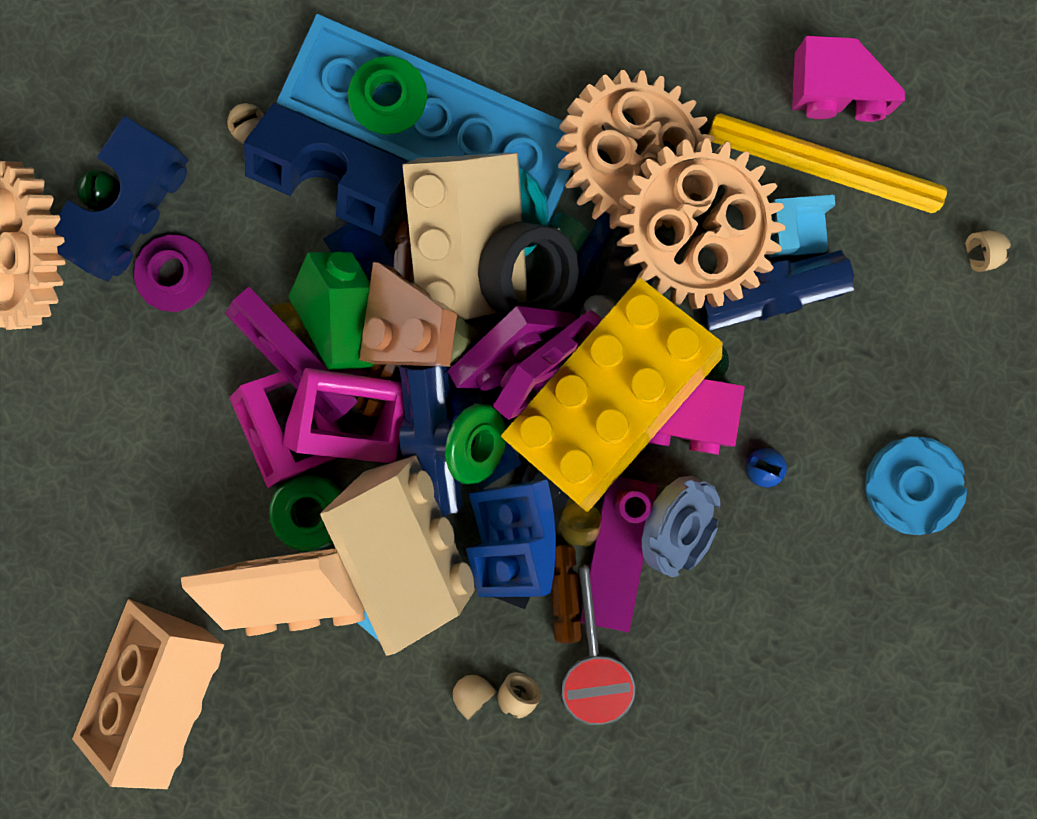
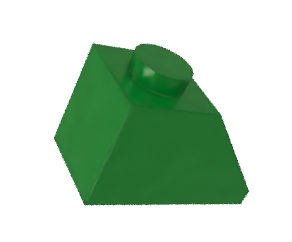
[288,252,374,371]

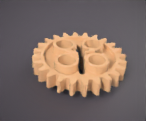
[556,70,714,231]
[615,138,785,309]
[0,161,65,330]

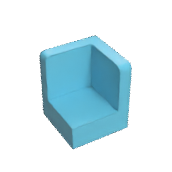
[769,195,835,258]

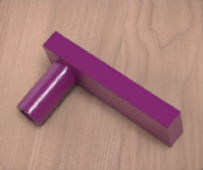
[225,287,371,424]
[580,477,658,632]

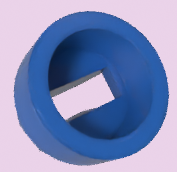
[745,448,787,488]

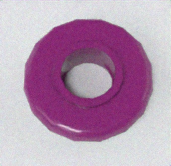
[134,234,212,312]

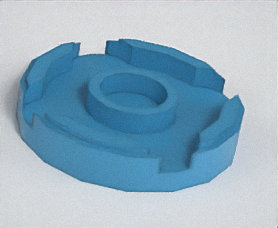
[865,436,967,535]

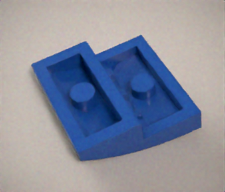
[466,480,556,597]

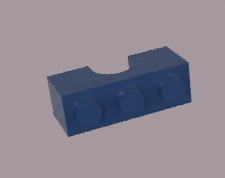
[244,103,407,236]
[55,115,189,282]

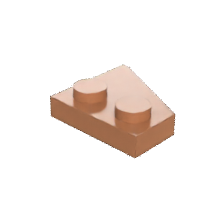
[359,262,457,367]

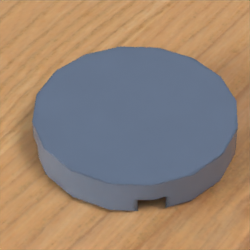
[642,475,720,577]

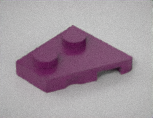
[448,306,577,391]
[493,310,603,420]

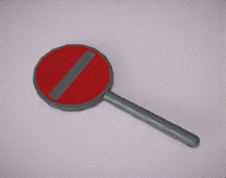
[561,564,636,725]

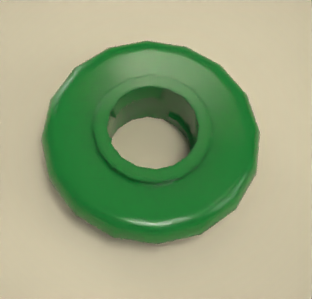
[348,56,427,135]
[445,404,506,484]
[269,473,342,552]

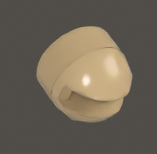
[227,103,265,144]
[965,230,1011,272]
[497,672,542,719]
[453,675,497,720]

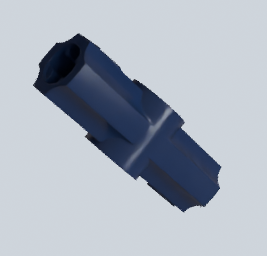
[698,250,854,332]
[399,365,463,516]

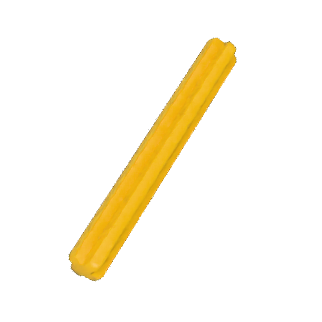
[708,113,947,213]

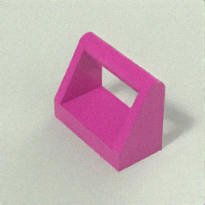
[282,368,404,463]
[229,372,341,488]

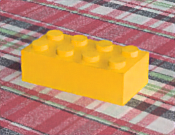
[501,278,722,512]

